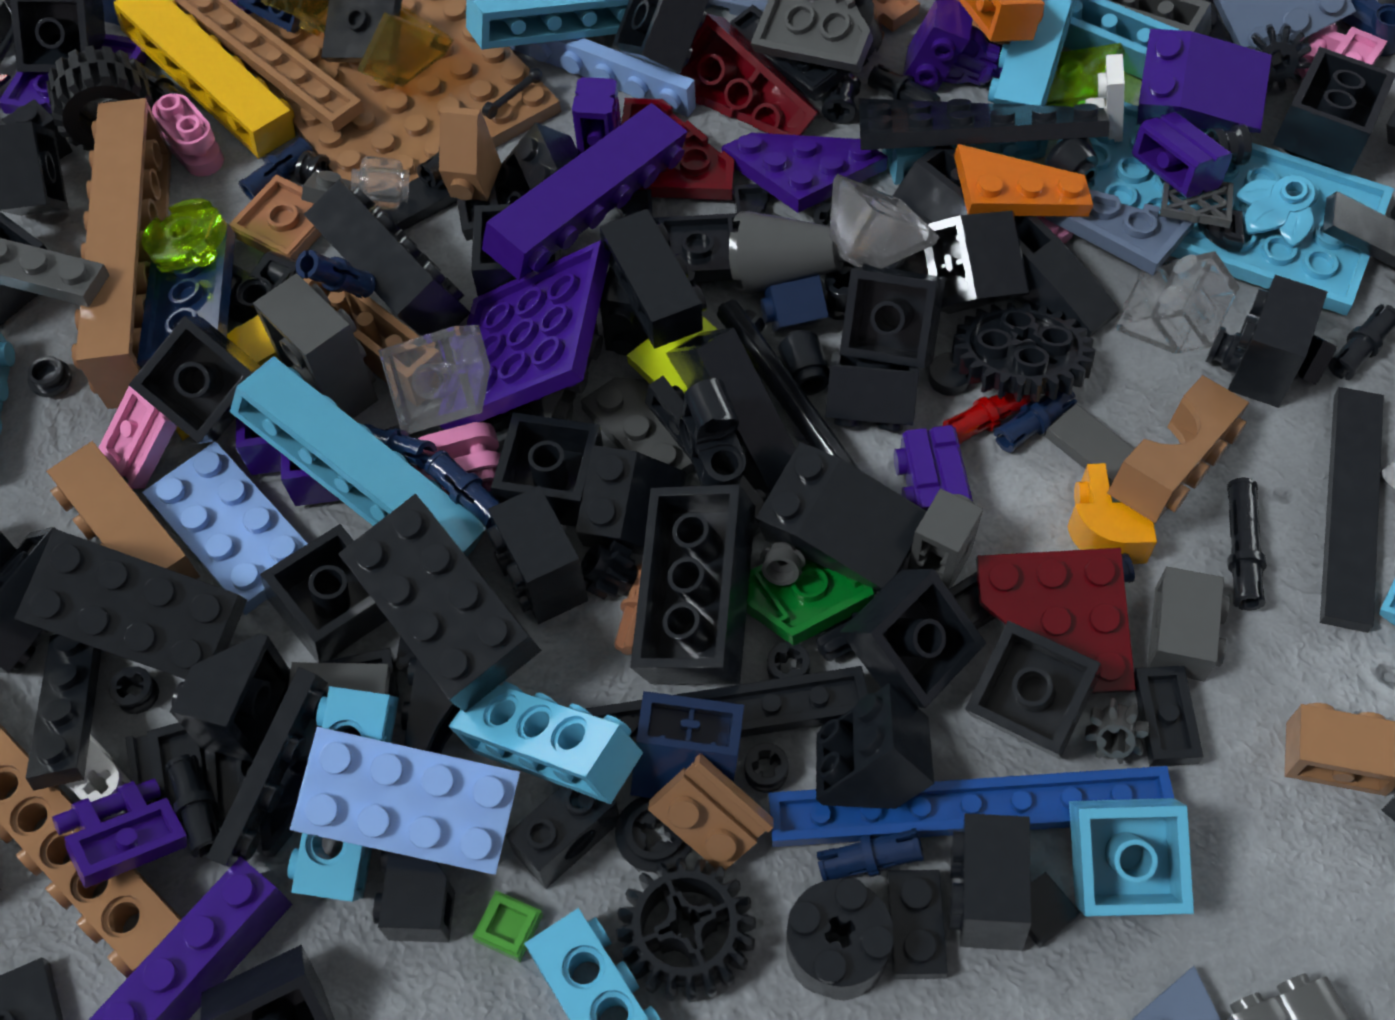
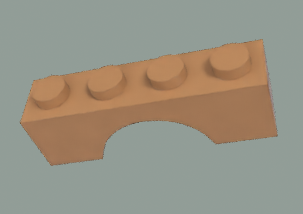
[1107,375,1249,523]

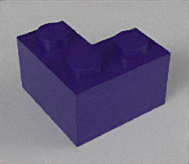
[236,417,339,507]

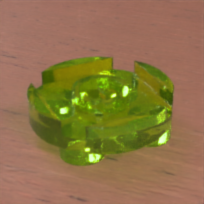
[142,198,227,272]

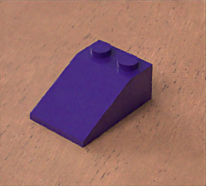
[1137,29,1272,133]

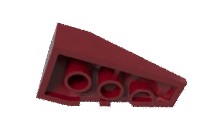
[675,14,819,135]

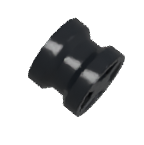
[1206,124,1252,166]

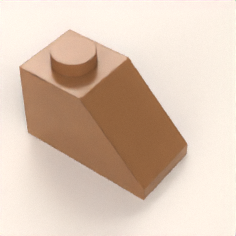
[439,106,501,201]

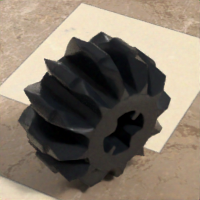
[1247,23,1312,92]

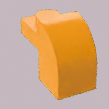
[1067,463,1157,564]

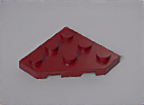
[621,98,734,200]
[976,548,1136,694]

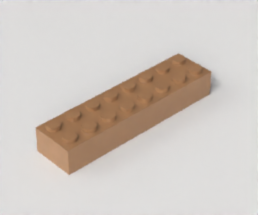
[71,98,172,409]

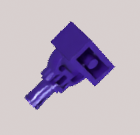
[903,0,1002,92]

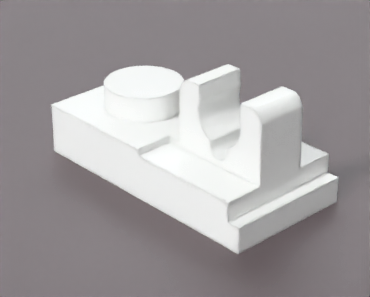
[1085,54,1125,142]

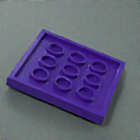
[438,240,611,430]

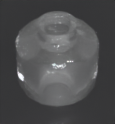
[351,156,409,211]

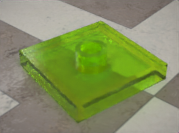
[1046,43,1125,107]

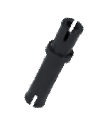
[1227,477,1267,611]

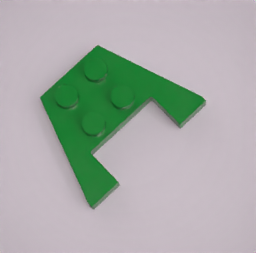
[747,559,874,646]

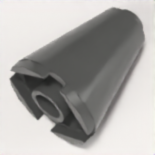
[729,211,850,295]

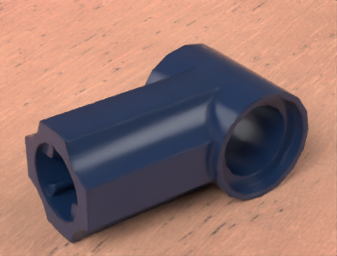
[1342,0,1395,56]

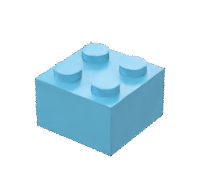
[1069,798,1194,916]

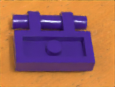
[52,778,187,888]

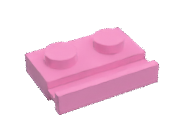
[98,386,177,489]

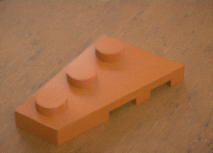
[954,144,1094,217]

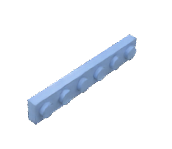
[509,38,696,117]

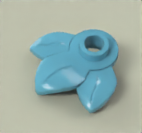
[1237,175,1315,247]

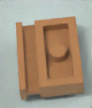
[648,753,774,871]

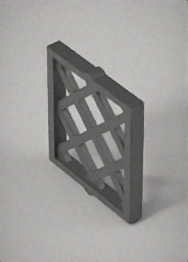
[1160,181,1234,228]

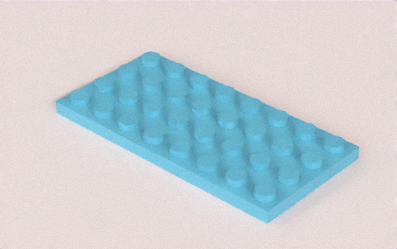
[1058,89,1394,316]

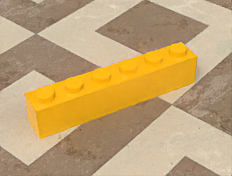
[113,0,296,159]

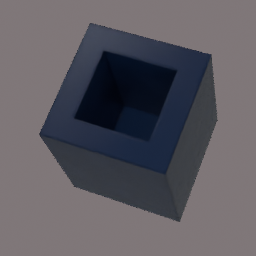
[760,275,829,332]

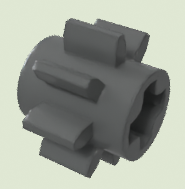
[1085,698,1149,764]

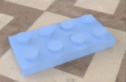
[142,441,308,615]
[290,727,520,875]

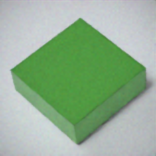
[472,890,543,962]

